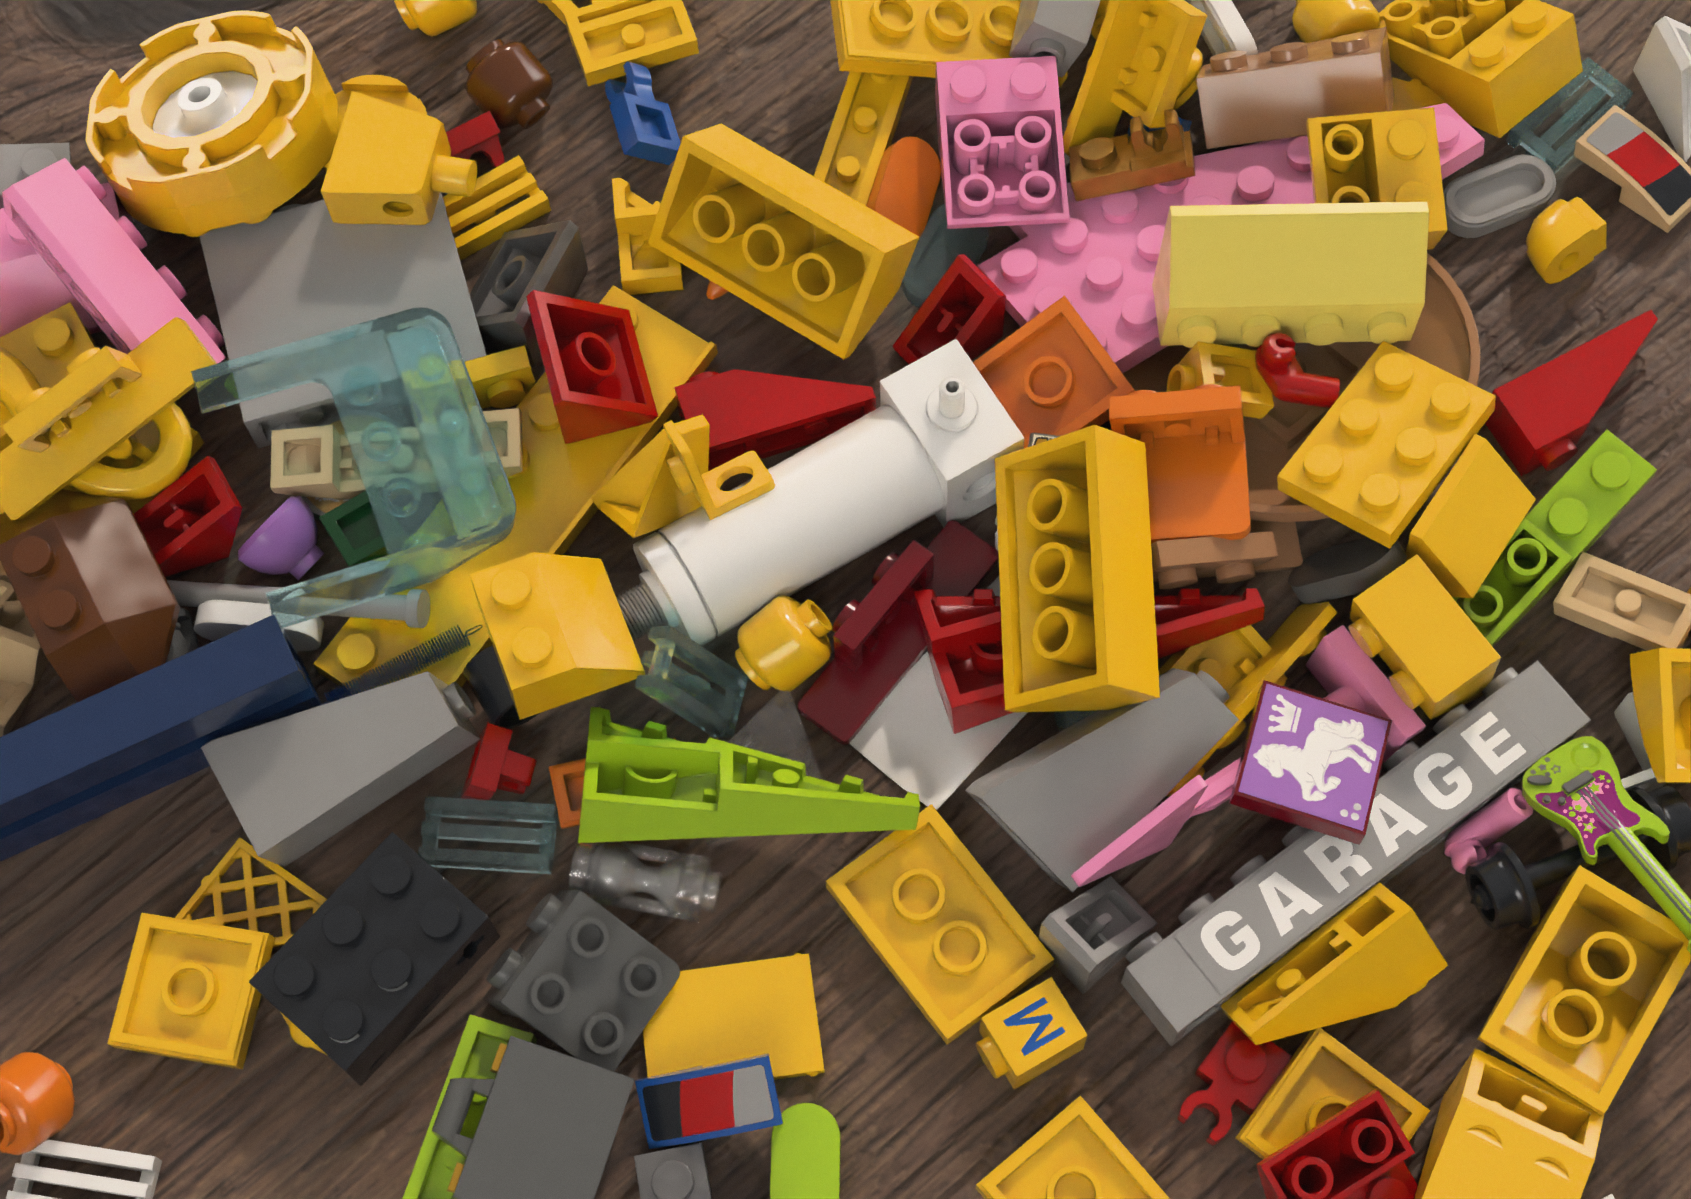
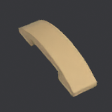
[270,408,523,499]

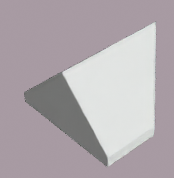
[1633,16,1691,163]

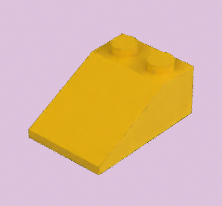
[1477,865,1691,1116]

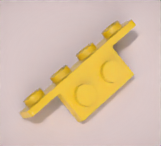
[1063,0,1208,156]
[0,317,217,521]
[1159,602,1337,797]

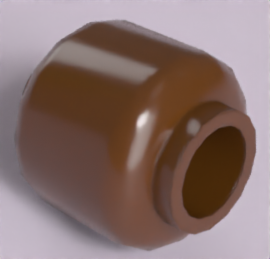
[465,39,553,129]

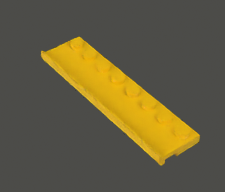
[314,285,718,695]

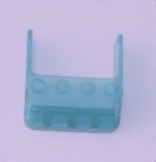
[191,307,516,628]

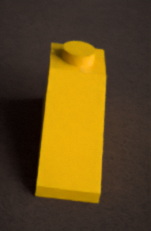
[1220,882,1449,1045]

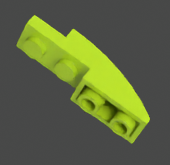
[1452,429,1657,647]

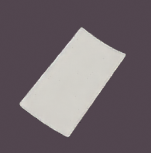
[849,576,1028,810]

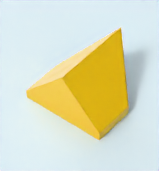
[591,414,710,538]

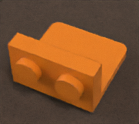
[1109,384,1251,544]

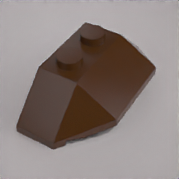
[0,489,180,702]

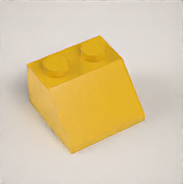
[469,552,645,720]
[1348,554,1501,720]

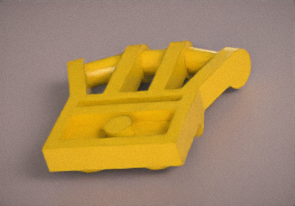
[537,0,699,87]

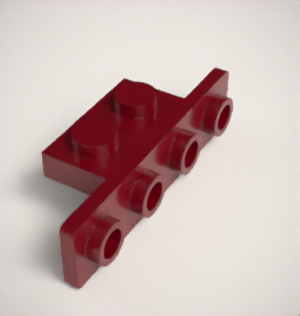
[797,520,999,745]

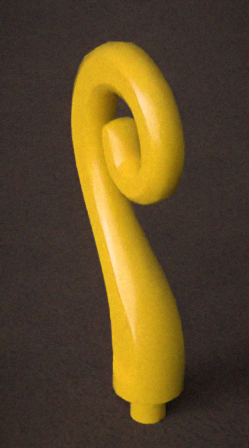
[0,347,193,501]

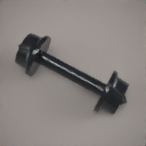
[1465,786,1691,930]

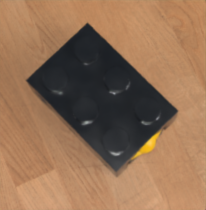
[249,832,500,1086]

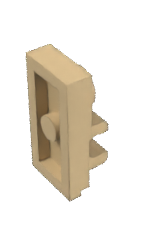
[1553,552,1691,650]

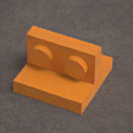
[973,295,1135,448]

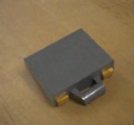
[432,1036,635,1199]

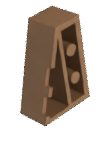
[1196,27,1394,149]

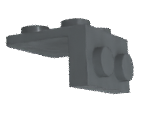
[483,890,680,1072]

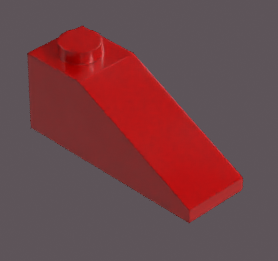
[1485,310,1658,476]
[675,369,876,471]

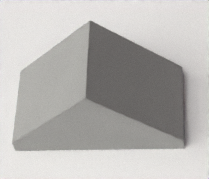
[1038,876,1158,994]

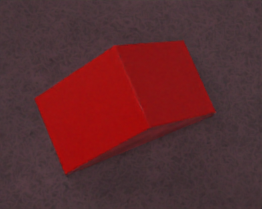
[892,254,1006,364]
[134,456,242,577]

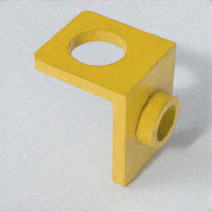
[663,420,775,520]

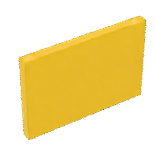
[643,953,825,1080]

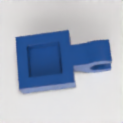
[605,61,680,165]

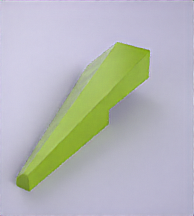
[578,707,920,843]

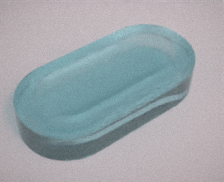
[902,204,989,308]

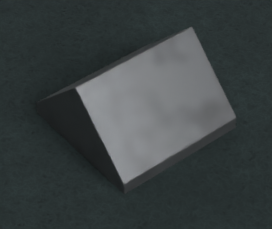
[470,220,588,368]

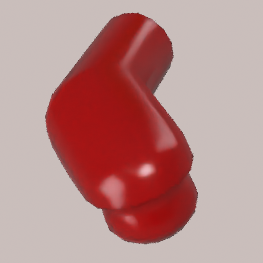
[1255,333,1340,409]

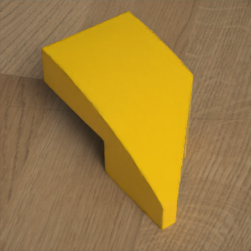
[612,178,684,295]

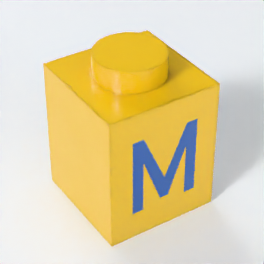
[976,977,1088,1090]

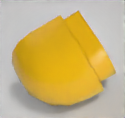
[1526,197,1607,284]

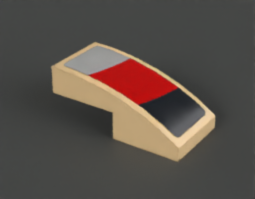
[1574,105,1691,233]

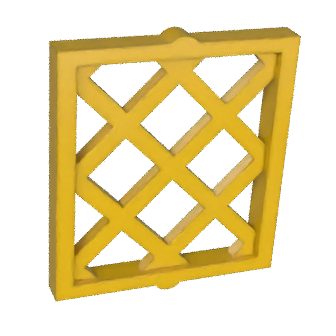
[175,837,327,948]

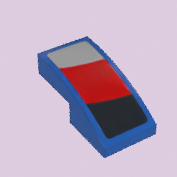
[635,1053,783,1149]

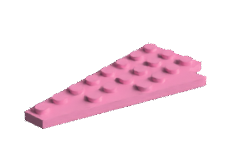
[978,103,1485,373]

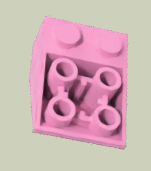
[935,56,1070,229]

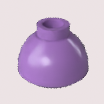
[238,496,324,580]

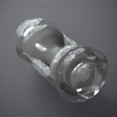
[569,842,722,923]

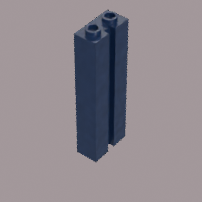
[0,614,322,862]

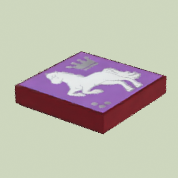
[1229,680,1392,845]

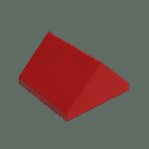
[526,290,658,444]

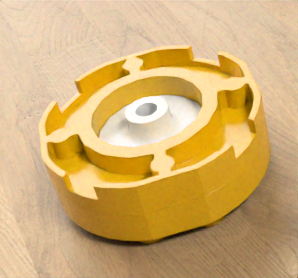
[85,11,338,237]

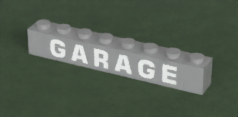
[1121,660,1591,1046]

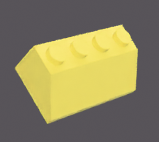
[1152,202,1429,348]

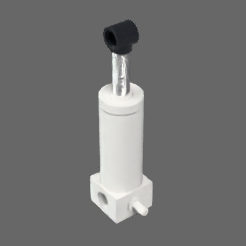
[463,339,1025,729]

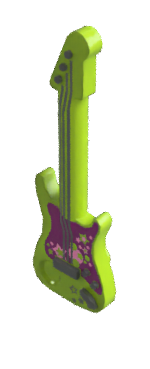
[1522,736,1691,954]

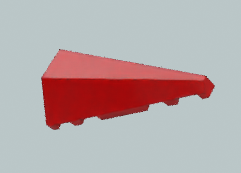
[914,588,1265,734]

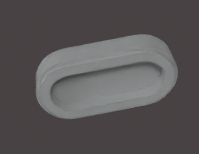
[1443,154,1556,238]

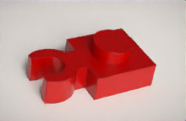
[1177,1021,1292,1146]

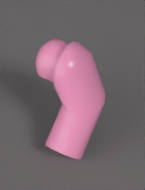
[1444,788,1533,874]

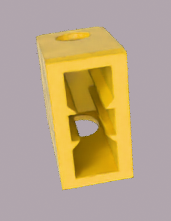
[321,92,477,225]

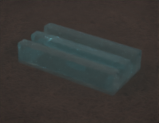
[1506,57,1634,175]
[635,626,748,737]
[418,796,558,874]

